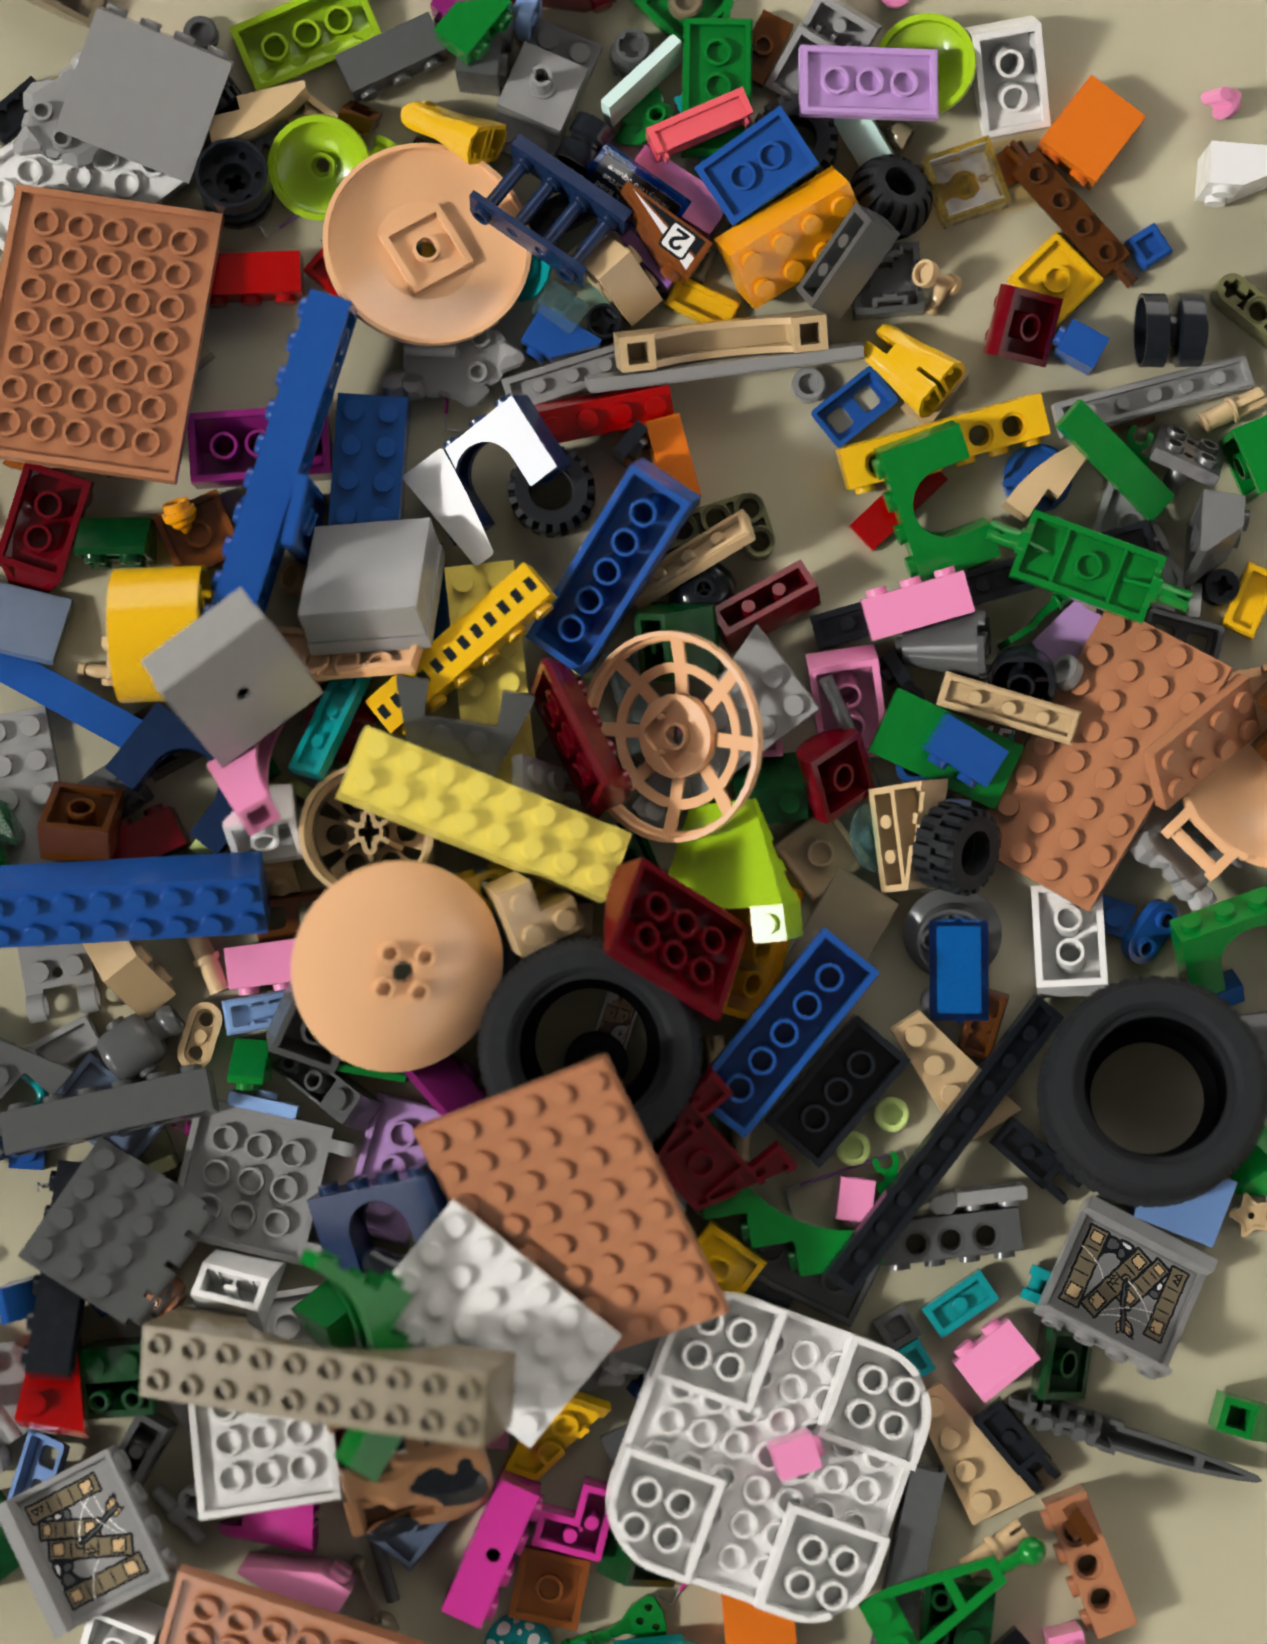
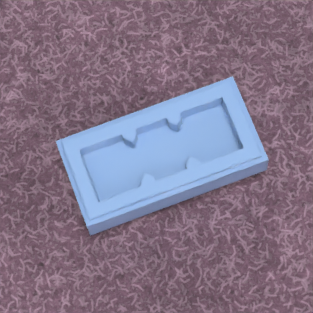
[221,989,286,1036]
[227,1089,302,1120]

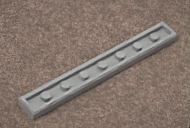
[584,340,864,394]

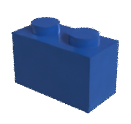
[922,713,1009,789]

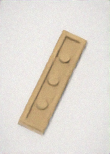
[634,509,756,609]
[936,671,1082,745]

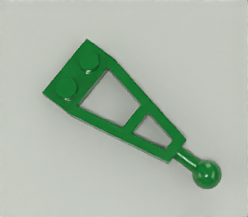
[858,1536,1046,1644]

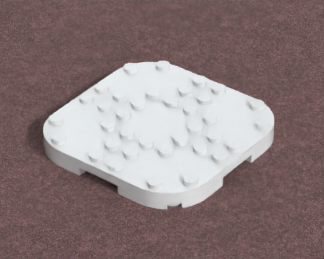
[605,1291,931,1623]

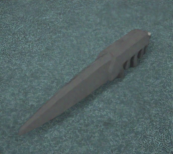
[1007,1391,1262,1483]

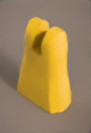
[401,101,507,165]
[863,324,965,419]

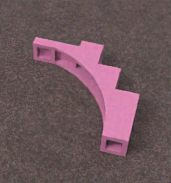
[206,680,327,837]

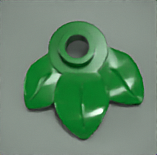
[615,87,675,146]

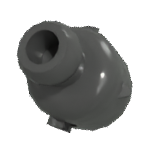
[97,1005,185,1080]

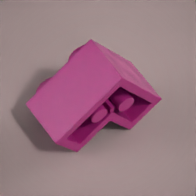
[531,1476,610,1562]

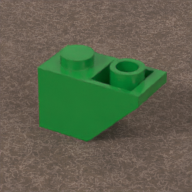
[434,0,513,67]
[227,1037,274,1091]
[1208,1389,1267,1443]

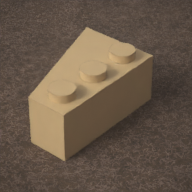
[868,778,949,893]

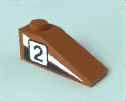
[618,180,713,285]

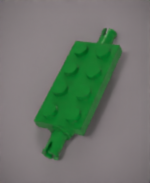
[985,509,1193,625]

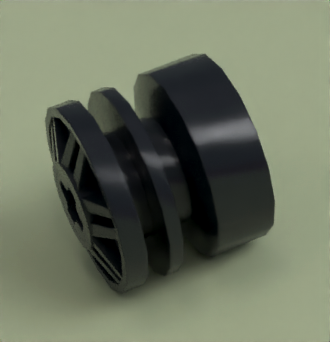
[194,138,275,230]

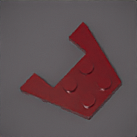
[654,1067,798,1212]

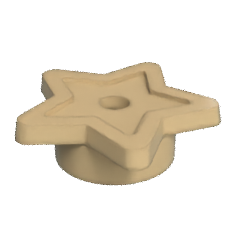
[1227,1192,1267,1238]

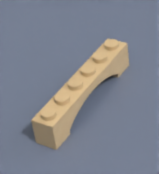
[613,309,829,373]

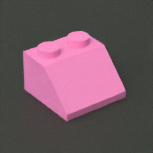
[951,1315,1041,1403]

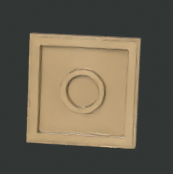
[773,816,869,902]

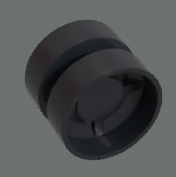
[1134,293,1209,368]

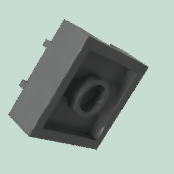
[852,241,925,321]

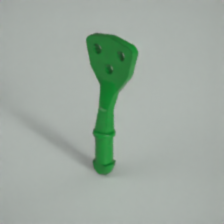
[996,594,1073,651]
[560,1593,667,1644]

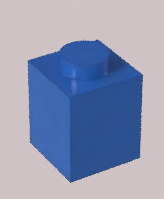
[1052,319,1110,375]

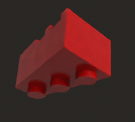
[14,1333,90,1439]

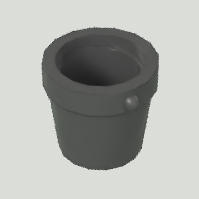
[609,28,653,78]

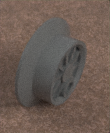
[903,889,1002,978]

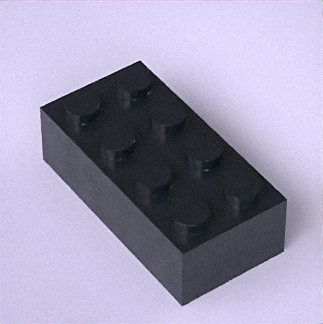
[764,1014,911,1169]

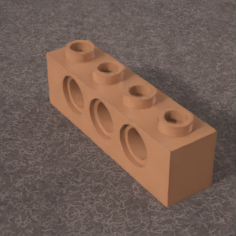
[1039,1484,1138,1639]

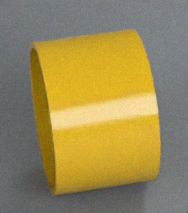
[107,565,213,703]

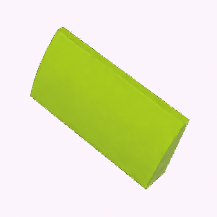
[229,0,381,91]

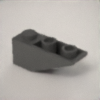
[272,1055,382,1132]

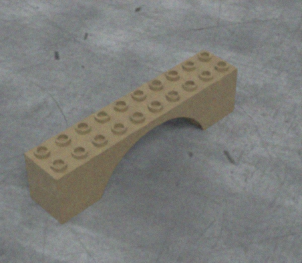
[139,1306,516,1448]

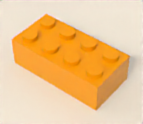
[714,166,858,310]

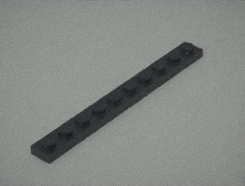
[810,519,1157,651]
[823,995,1064,1296]

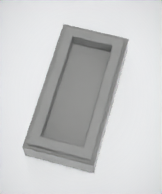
[25,1013,101,1065]

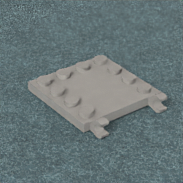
[177,1100,358,1266]

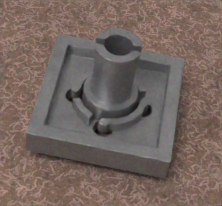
[1150,423,1224,496]

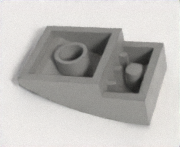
[765,0,882,99]

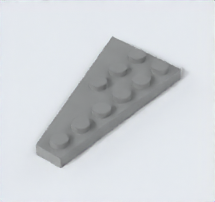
[632,624,821,828]

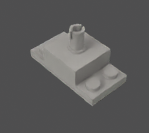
[494,18,603,158]

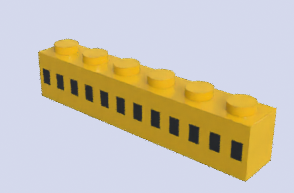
[365,562,558,735]

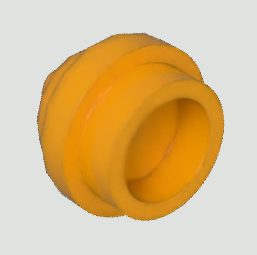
[162,496,197,535]

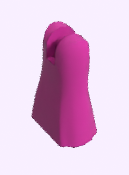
[219,1503,320,1554]

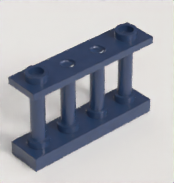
[469,134,633,288]

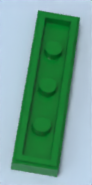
[1055,400,1175,522]

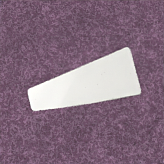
[403,449,494,566]

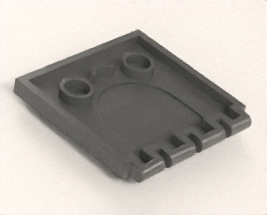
[18,1136,215,1326]

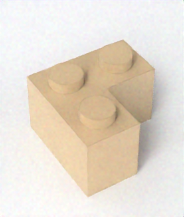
[568,233,663,327]
[483,870,584,958]
[82,940,176,1018]

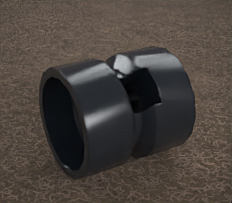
[554,111,617,178]

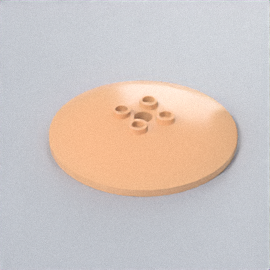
[322,143,532,346]
[290,860,503,1072]

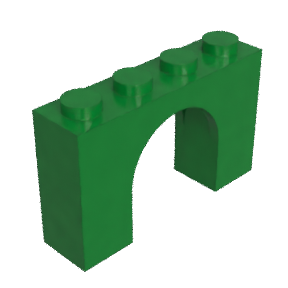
[872,420,1001,582]
[1169,885,1267,994]

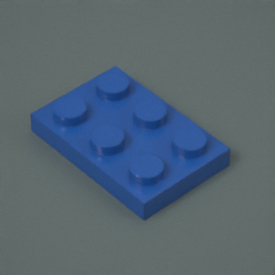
[694,105,821,227]

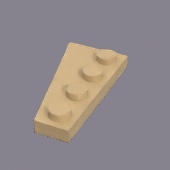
[889,1010,1022,1142]
[925,1381,1036,1525]

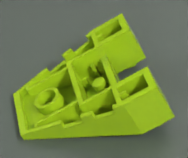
[668,798,804,943]

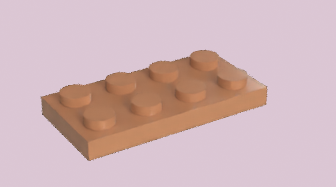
[1143,674,1260,811]

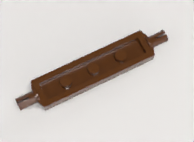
[1003,140,1139,289]

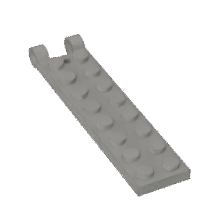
[0,706,102,1024]

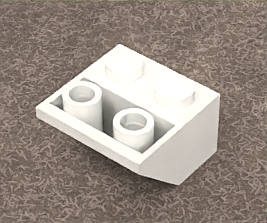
[190,1246,287,1328]

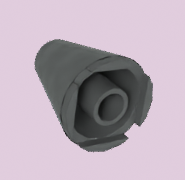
[896,610,991,680]

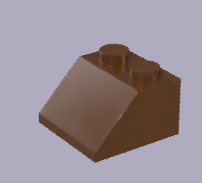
[37,781,125,862]

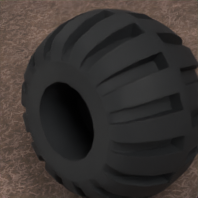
[850,154,933,240]

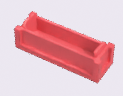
[646,86,754,164]

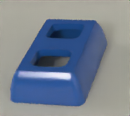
[811,366,898,447]

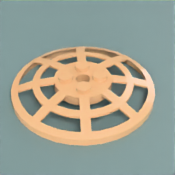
[586,631,763,843]

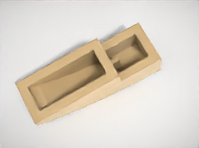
[209,80,310,143]
[1001,445,1086,523]

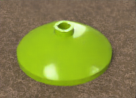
[878,13,977,114]
[268,114,370,221]

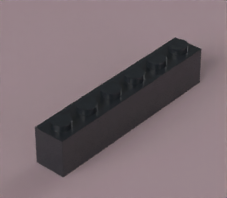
[21,1160,86,1382]

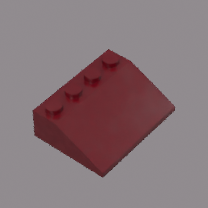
[530,658,633,817]
[604,857,751,1021]

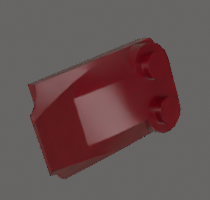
[0,463,95,593]

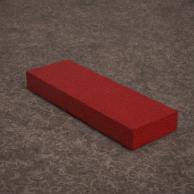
[849,471,948,552]

